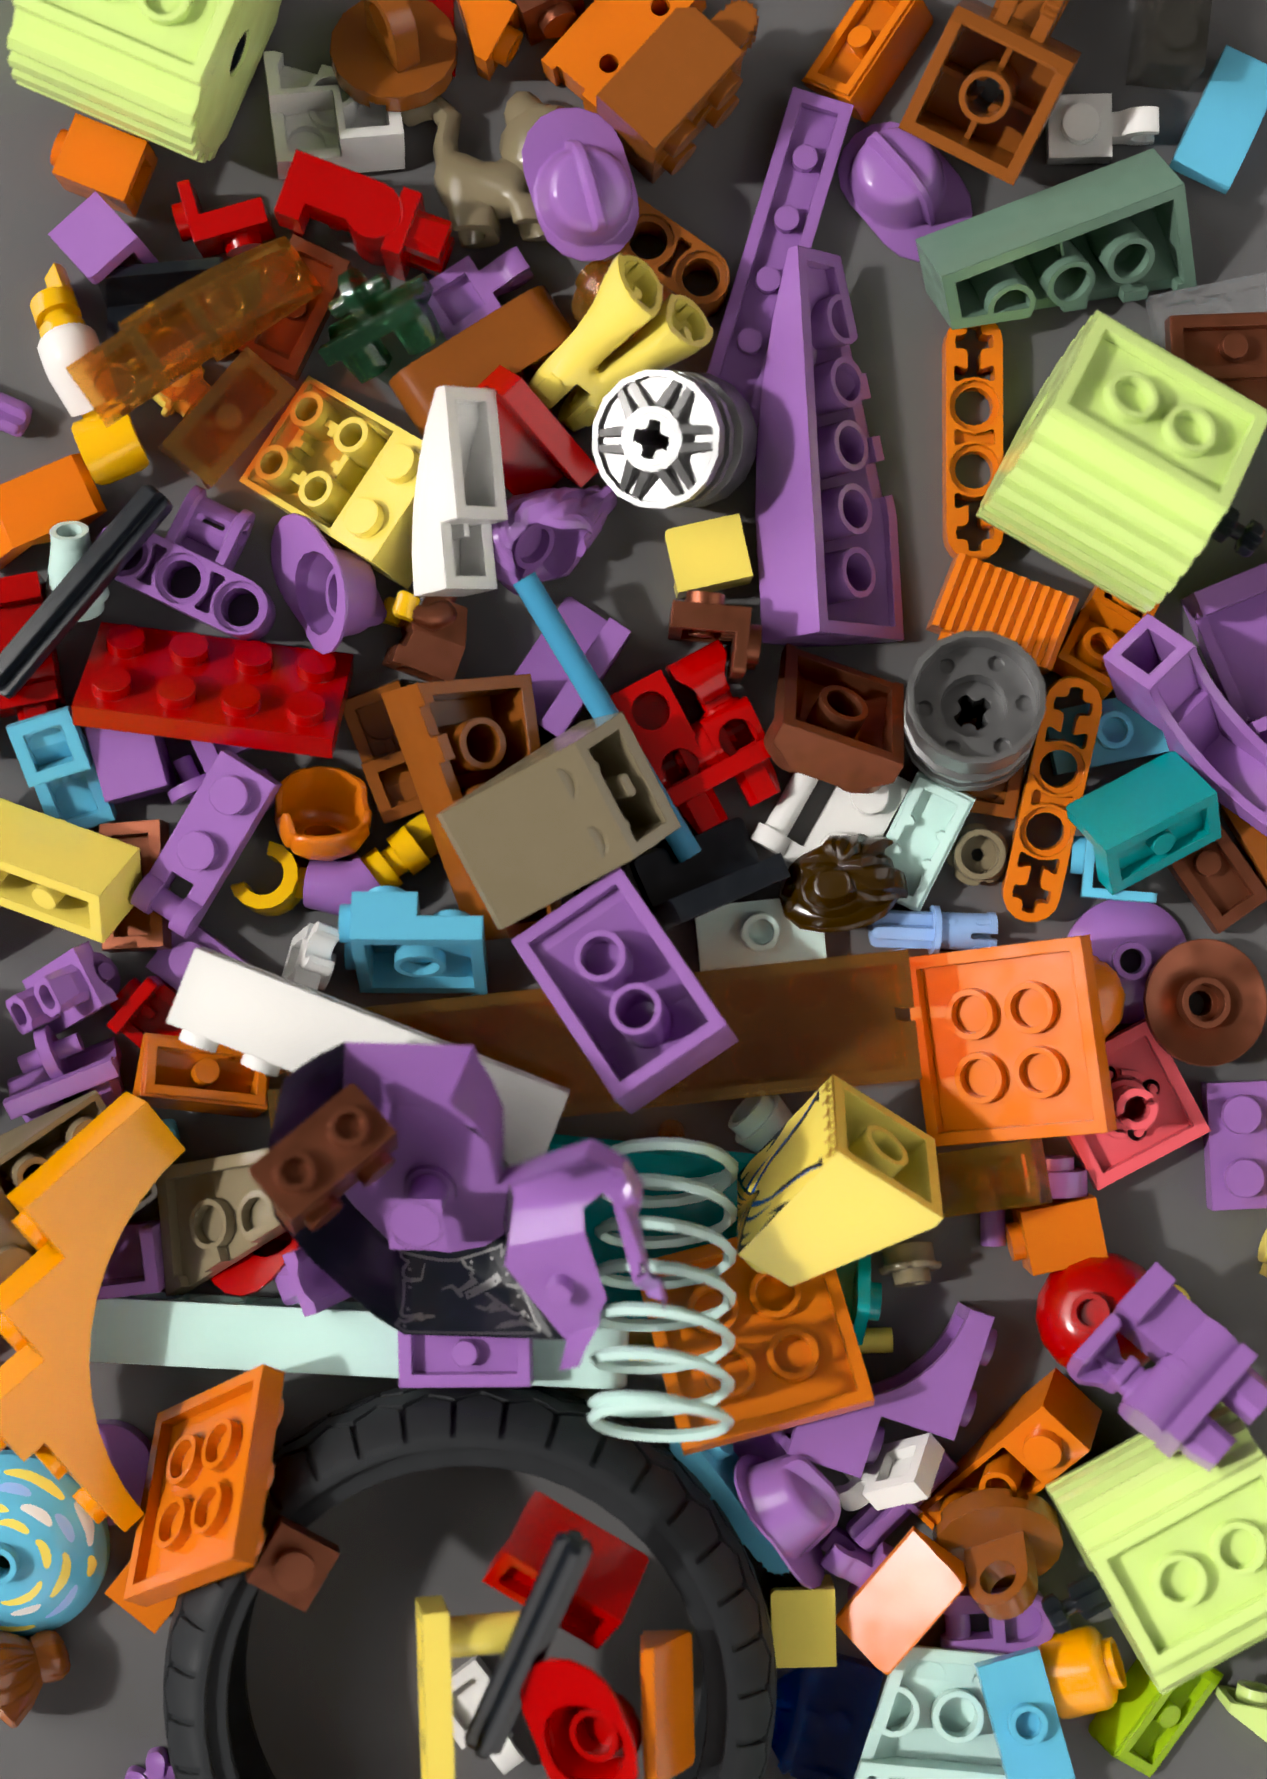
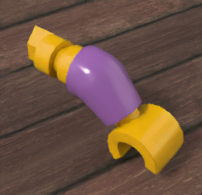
[230,811,438,916]

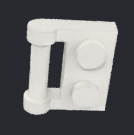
[750,773,912,863]

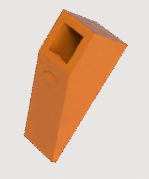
[918,1368,1102,1530]

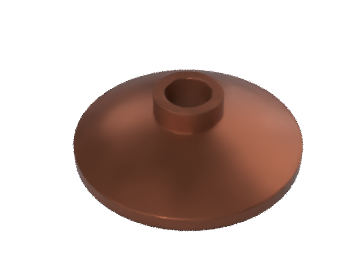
[1143,939,1267,1067]

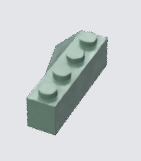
[915,148,1198,330]

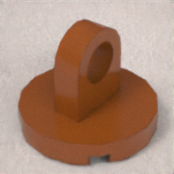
[330,0,458,112]
[932,1487,1063,1620]

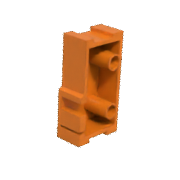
[541,0,707,113]

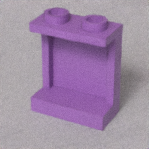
[1180,562,1267,743]

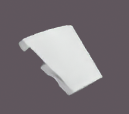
[263,51,405,180]

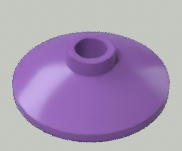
[1067,900,1187,1024]

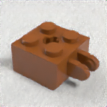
[596,0,759,184]
[898,0,1082,186]

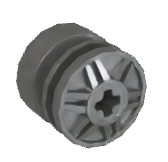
[592,370,757,509]
[903,631,1046,791]

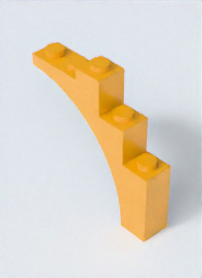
[0,1091,186,1533]

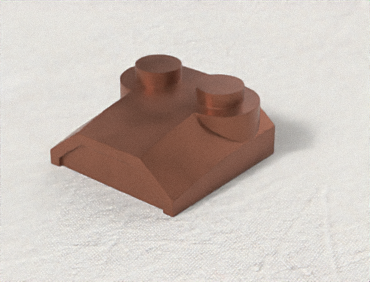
[764,643,904,794]

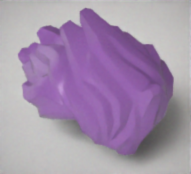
[491,484,617,595]

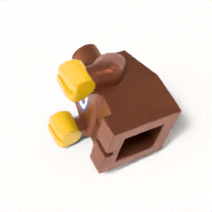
[382,590,468,682]

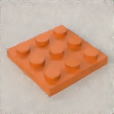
[902,934,1117,1147]
[639,1237,875,1456]
[123,1364,285,1607]

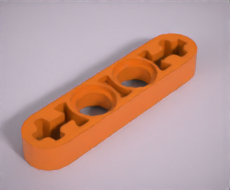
[942,323,1004,562]
[1002,676,1102,922]

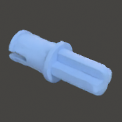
[868,905,998,954]

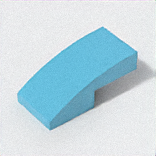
[1169,45,1267,195]
[6,706,117,829]

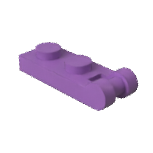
[130,750,282,939]

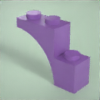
[1102,613,1267,837]
[779,1302,997,1478]

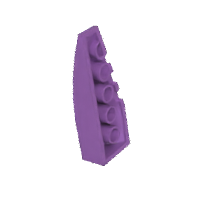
[755,245,904,647]

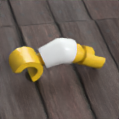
[30,263,149,485]

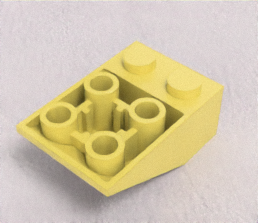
[239,375,423,590]

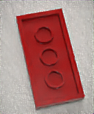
[72,622,354,759]

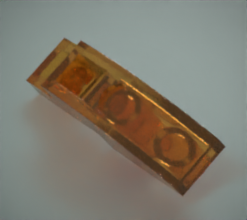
[65,236,323,428]

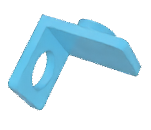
[1070,836,1157,904]

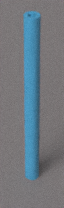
[513,572,702,863]

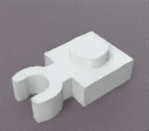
[282,921,339,990]
[835,1433,945,1511]

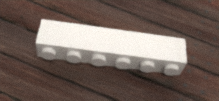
[166,947,570,1166]

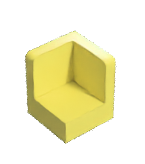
[665,513,753,600]
[770,1574,837,1668]

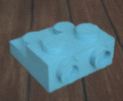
[339,886,488,993]

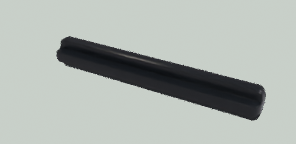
[0,484,173,699]
[464,1529,593,1759]

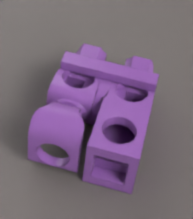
[1067,1262,1267,1472]

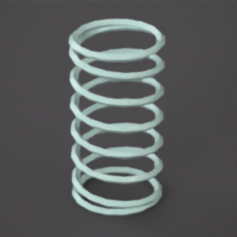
[587,1137,738,1443]

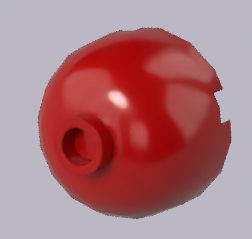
[1035,1252,1151,1369]

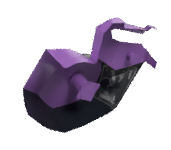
[268,1042,667,1371]

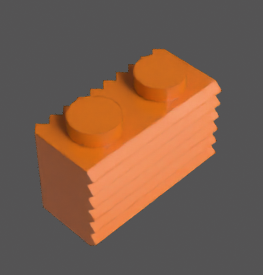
[926,553,1079,675]

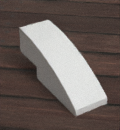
[412,385,508,597]

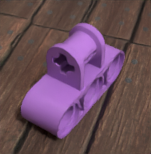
[95,485,276,641]

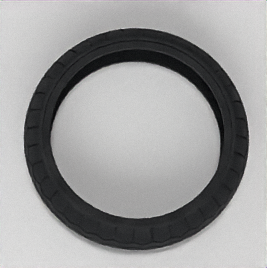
[163,1386,777,1779]

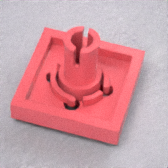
[1066,1018,1211,1190]

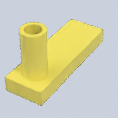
[415,1595,521,1779]

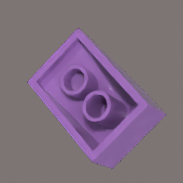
[511,867,739,1115]

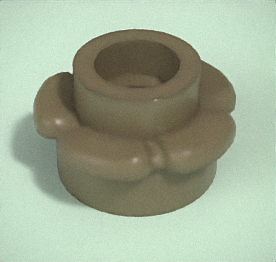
[946,823,1008,886]
[879,1242,942,1288]

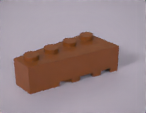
[381,674,562,941]

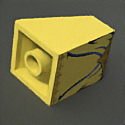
[737,1074,944,1287]

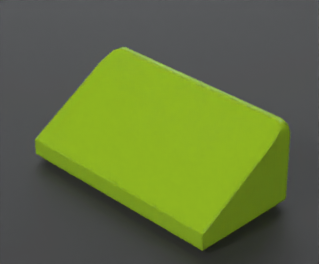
[1088,1658,1224,1777]

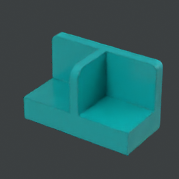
[1066,751,1222,895]

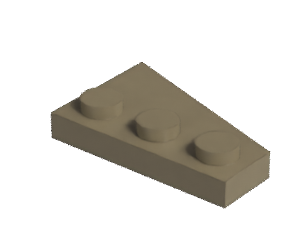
[157,1148,286,1296]

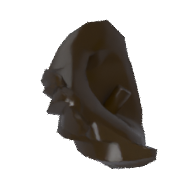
[778,834,908,933]

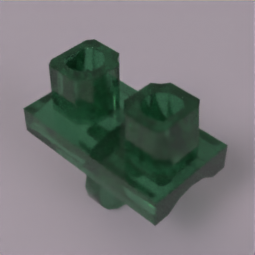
[318,267,441,384]

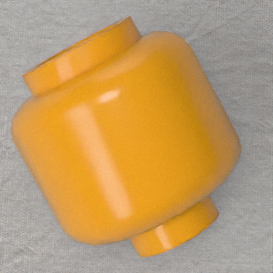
[1038,1625,1127,1719]

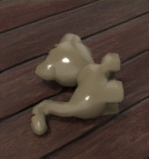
[401,91,565,249]

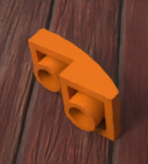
[1052,586,1161,700]

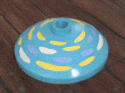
[0,1450,110,1636]

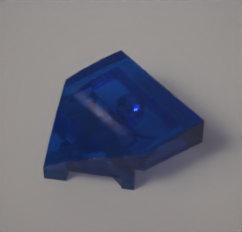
[771,1652,885,1779]

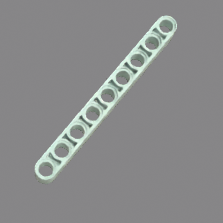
[90,1292,629,1389]

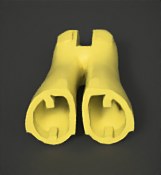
[528,253,713,432]

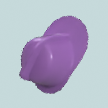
[522,107,639,262]
[838,121,972,262]
[271,513,387,654]
[734,1453,841,1590]

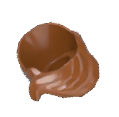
[0,1629,71,1729]

